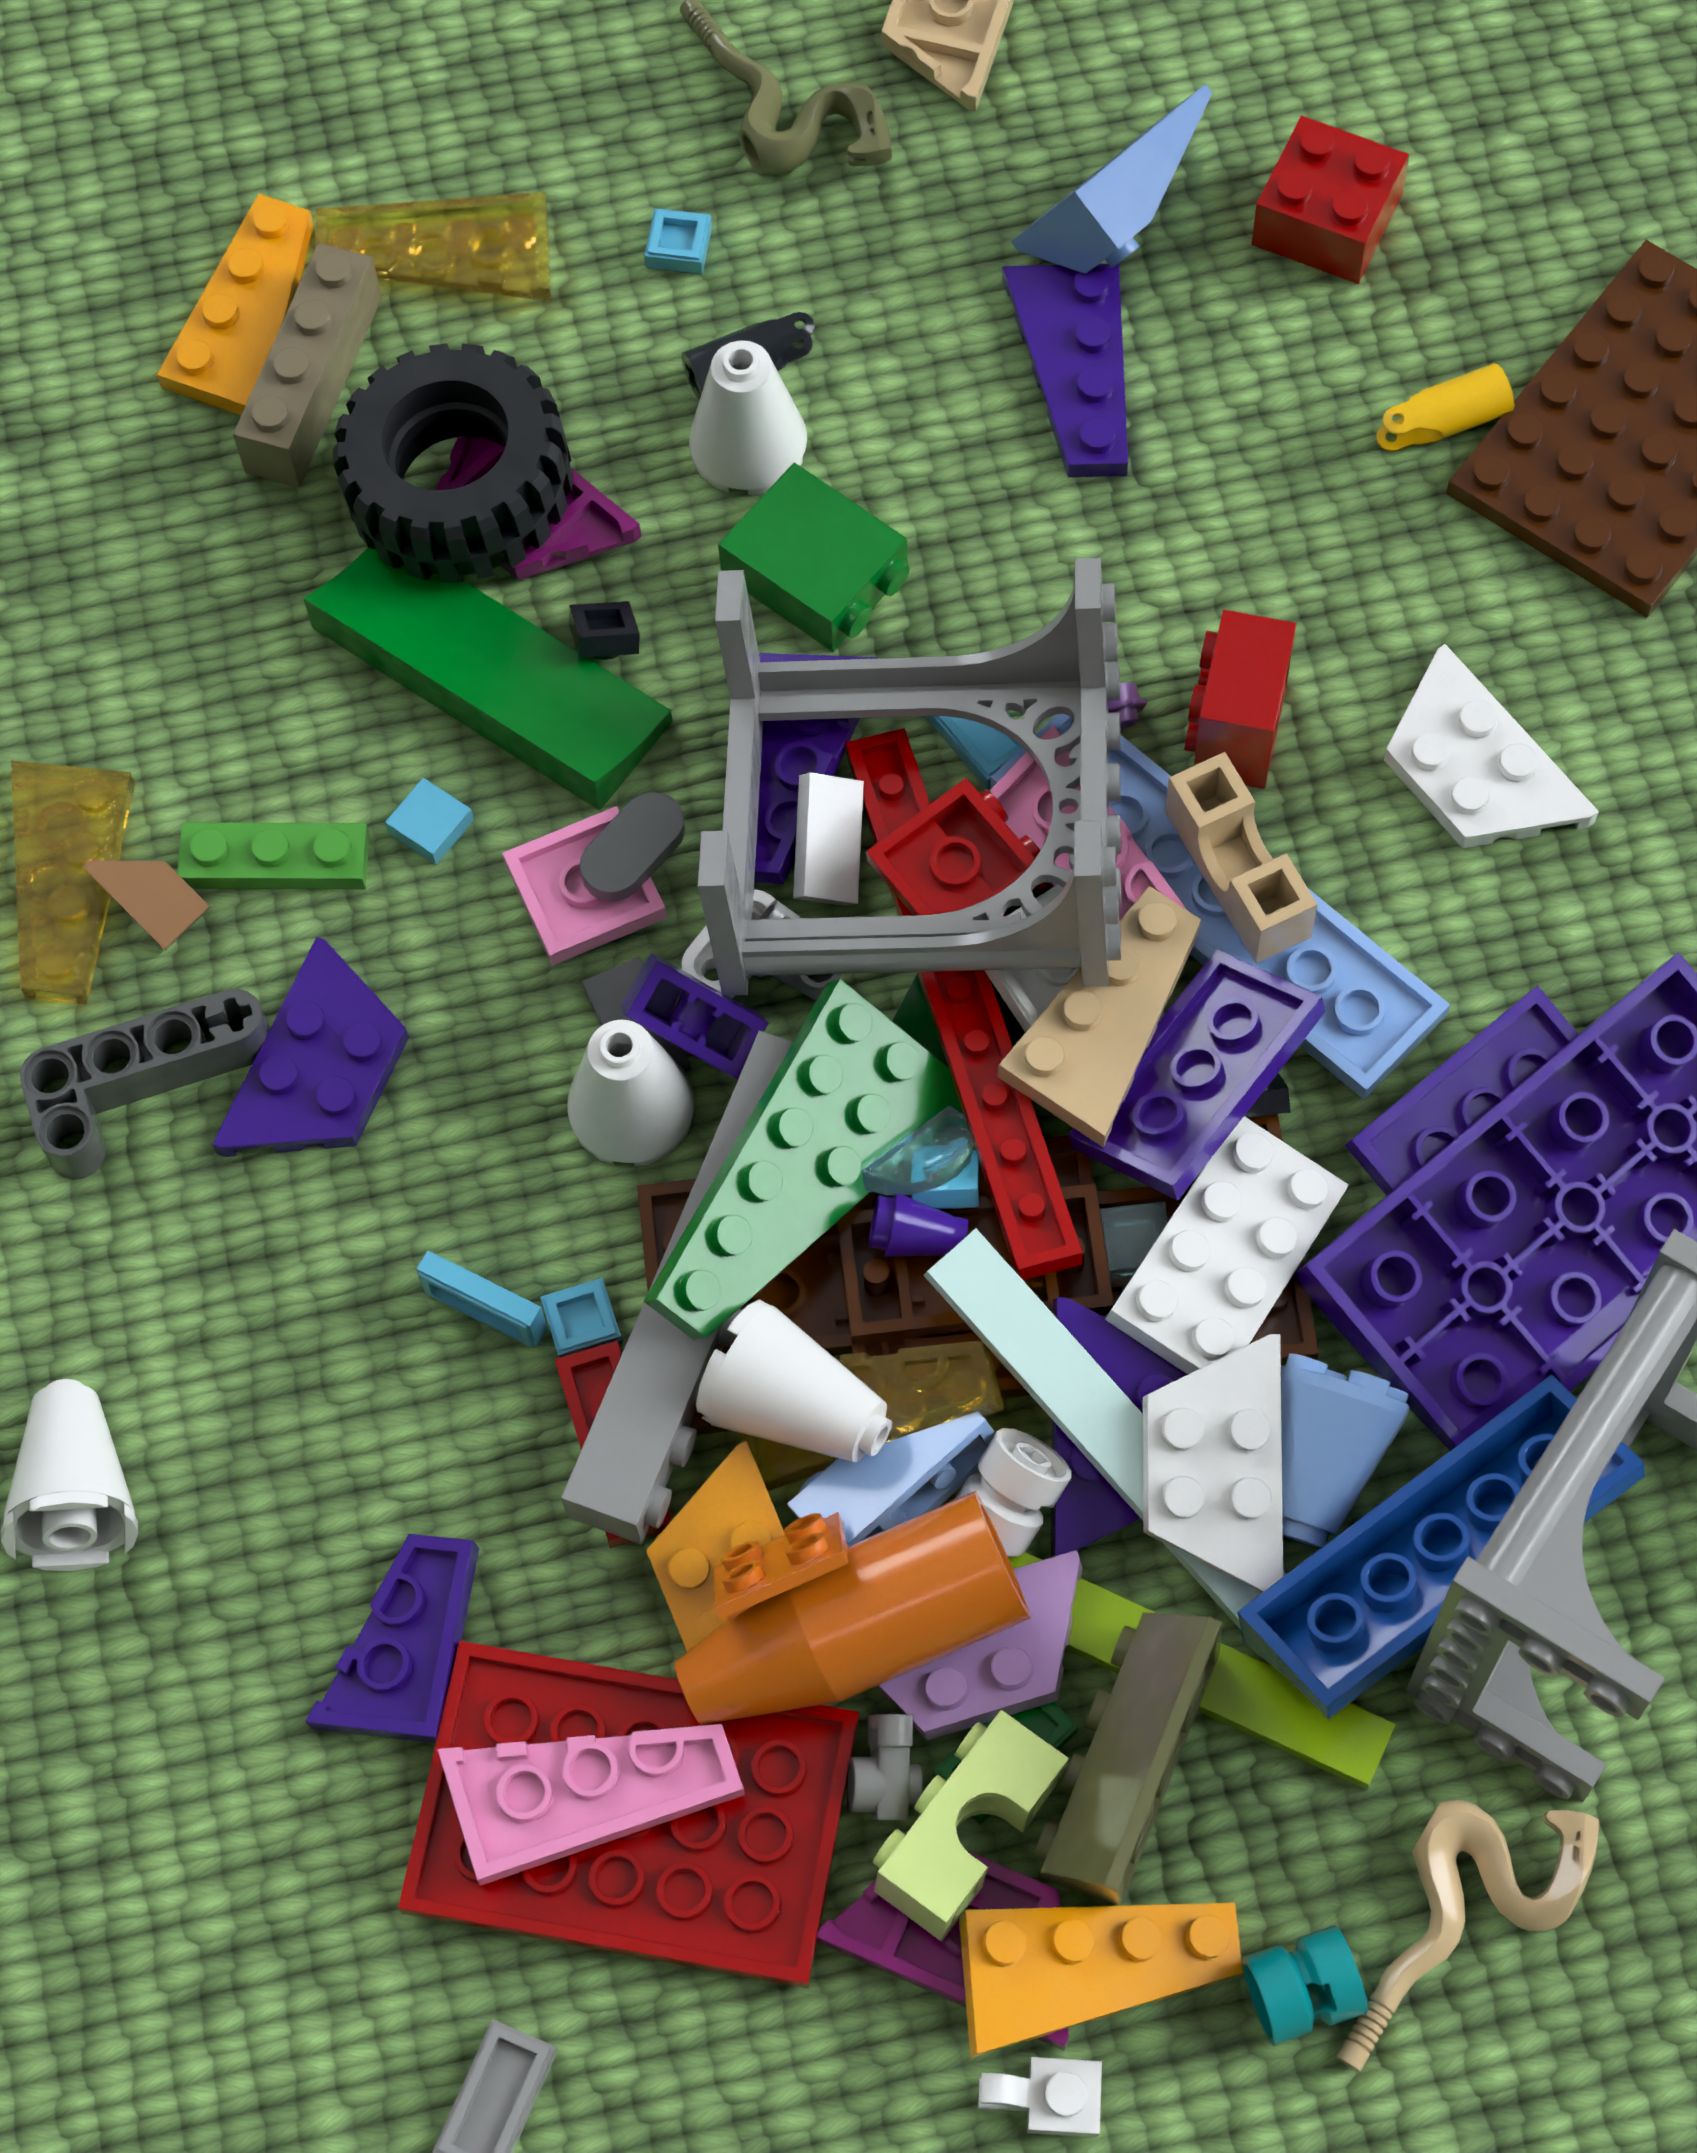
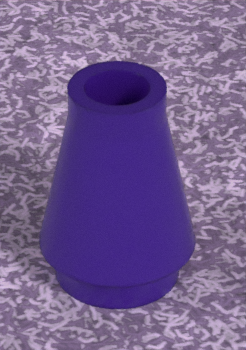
[868,1192,968,1257]

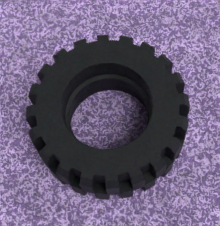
[332,343,573,582]

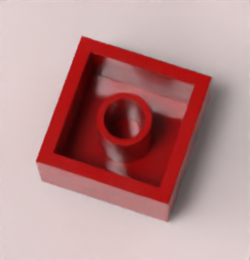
[1251,115,1409,284]
[1184,609,1297,789]

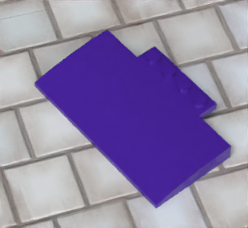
[1292,952,1697,1451]

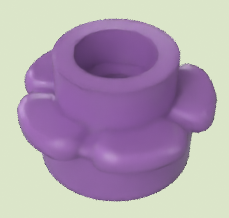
[1108,682,1147,729]

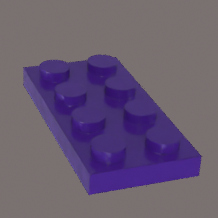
[1068,949,1326,1201]

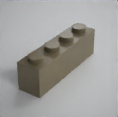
[233,243,382,487]

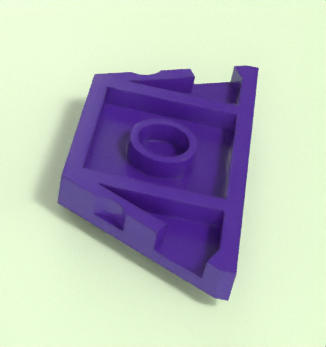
[212,937,409,1157]
[1051,1297,1188,1556]

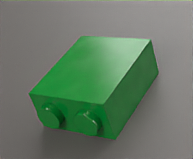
[718,462,910,652]

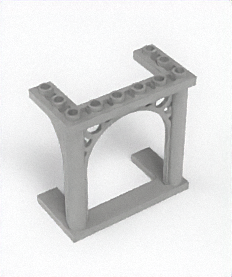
[698,558,1121,996]
[1405,1229,1697,1802]

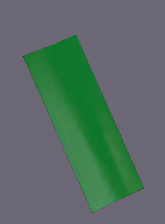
[303,547,673,811]

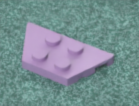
[876,1550,1082,1741]

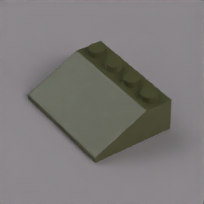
[1034,1612,1222,1906]

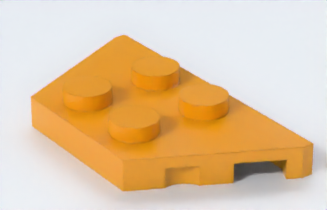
[646,1441,785,1651]

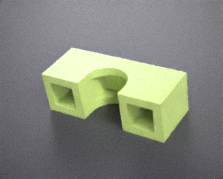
[873,1710,1069,1942]

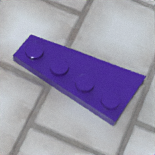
[1002,263,1128,477]
[754,653,878,884]

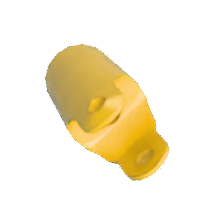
[1376,363,1514,451]

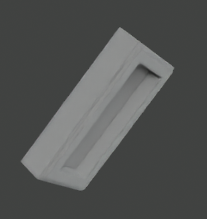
[433,2019,558,2153]

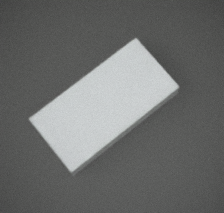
[793,772,864,906]

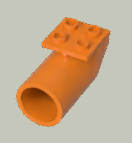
[674,1491,1031,1725]

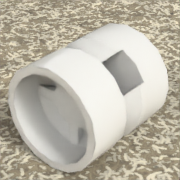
[954,1428,1071,1556]

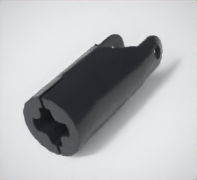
[681,312,815,401]

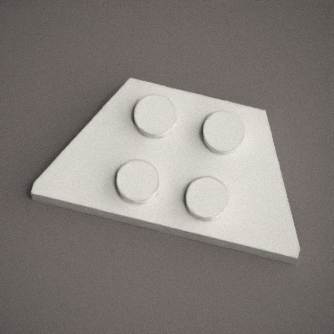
[1384,644,1599,848]
[1143,1334,1283,1594]

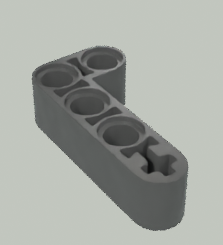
[20,989,270,1180]

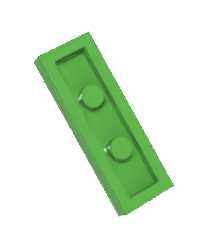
[177,822,370,889]

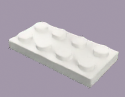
[1105,1116,1349,1374]

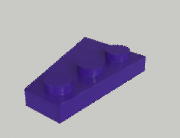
[305,1534,479,1743]

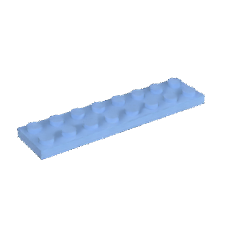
[990,714,1450,1100]

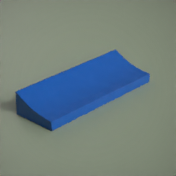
[1237,1375,1645,1719]

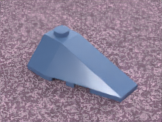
[1011,84,1212,274]

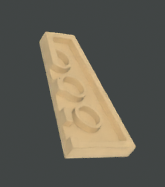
[998,886,1202,1147]

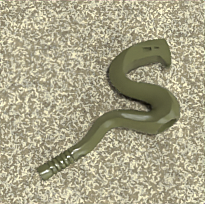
[680,0,892,176]

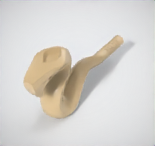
[1336,1799,1599,2072]

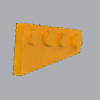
[157,193,314,415]
[959,1902,1243,2059]

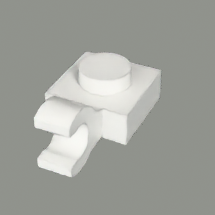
[978,2057,1102,2138]

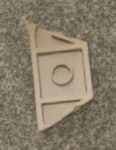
[881,0,1014,111]

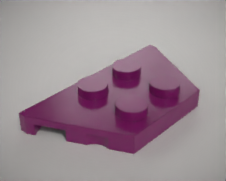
[436,436,641,580]
[816,1850,1069,2051]

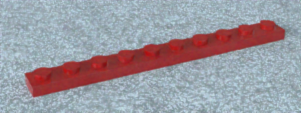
[845,728,1082,1280]

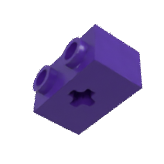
[620,953,769,1079]

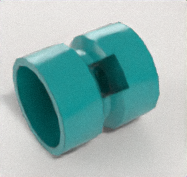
[1241,1925,1368,2046]

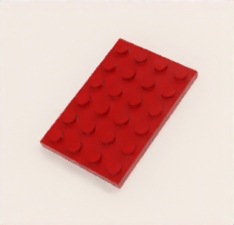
[398,1641,859,1989]

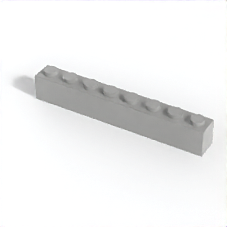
[561,1031,793,1545]

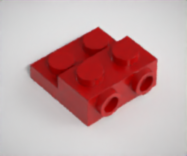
[866,778,1046,920]

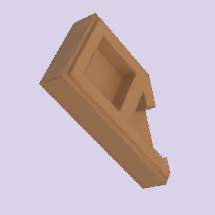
[83,860,211,950]

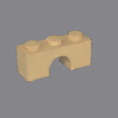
[1165,752,1318,964]

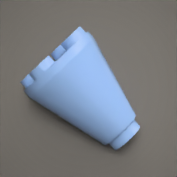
[1281,1353,1410,1548]

